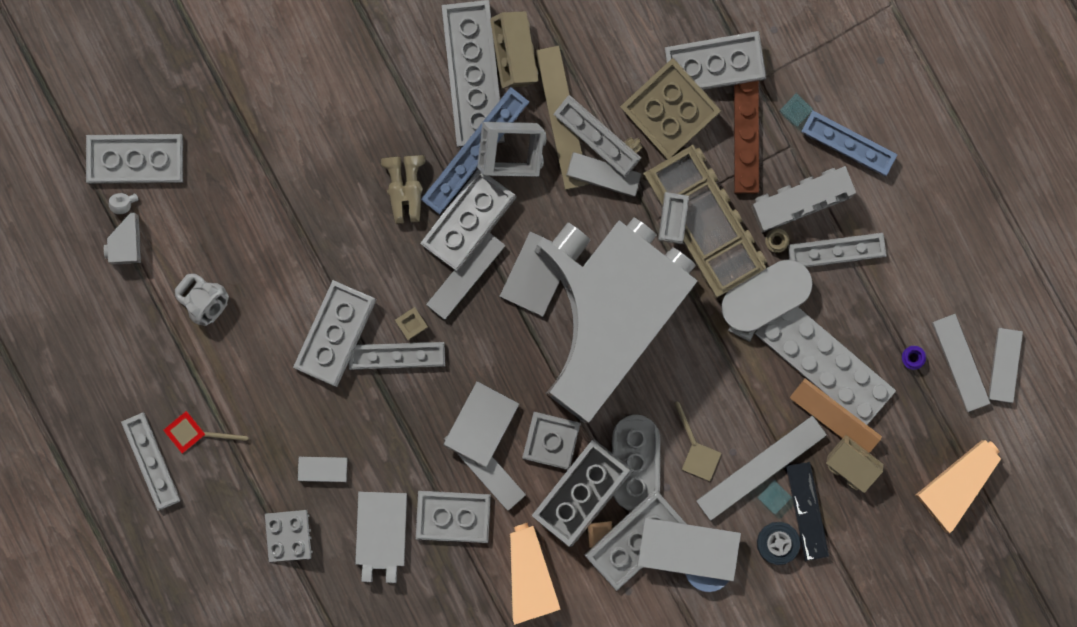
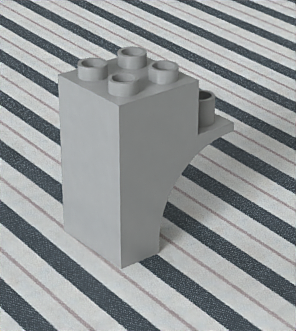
[534,217,697,423]

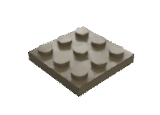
[620,58,722,159]

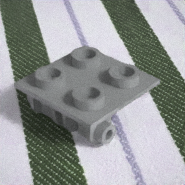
[265,510,313,562]

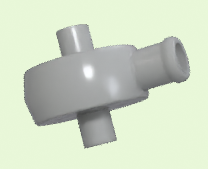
[108,193,138,214]

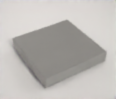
[522,412,580,470]

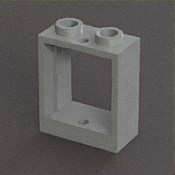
[477,122,546,176]

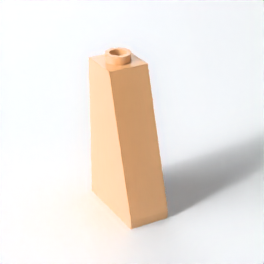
[915,440,1001,533]
[510,523,561,625]

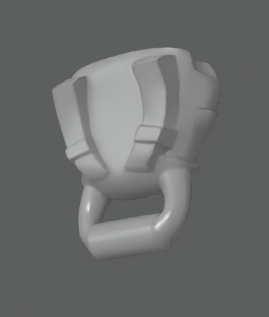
[175,274,229,326]

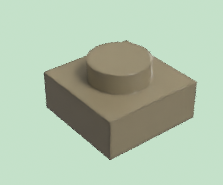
[395,307,428,341]

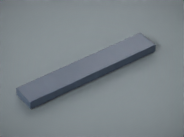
[421,87,529,214]

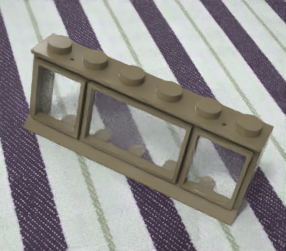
[642,145,767,299]

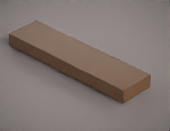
[790,378,882,453]

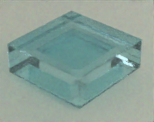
[779,93,813,128]
[757,480,792,514]

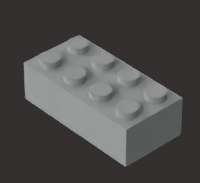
[532,440,633,547]

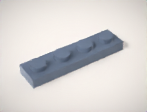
[801,110,898,177]

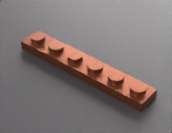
[734,81,759,194]

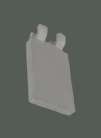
[356,492,407,583]

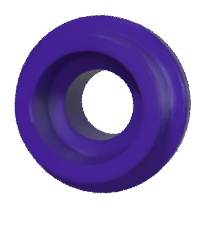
[902,346,926,370]

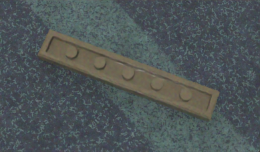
[536,46,589,190]

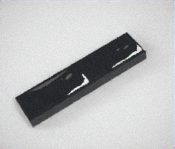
[786,462,829,561]

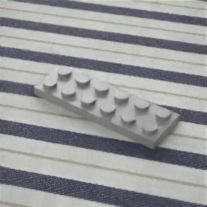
[442,0,505,148]
[754,307,896,425]

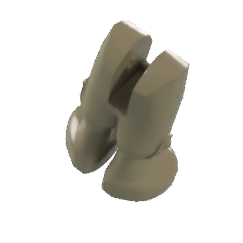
[381,155,426,224]

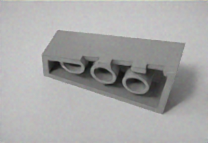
[751,166,856,233]

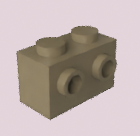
[826,435,884,493]

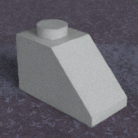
[104,213,141,265]

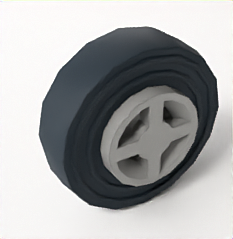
[757,522,800,565]

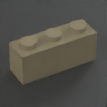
[490,11,538,88]

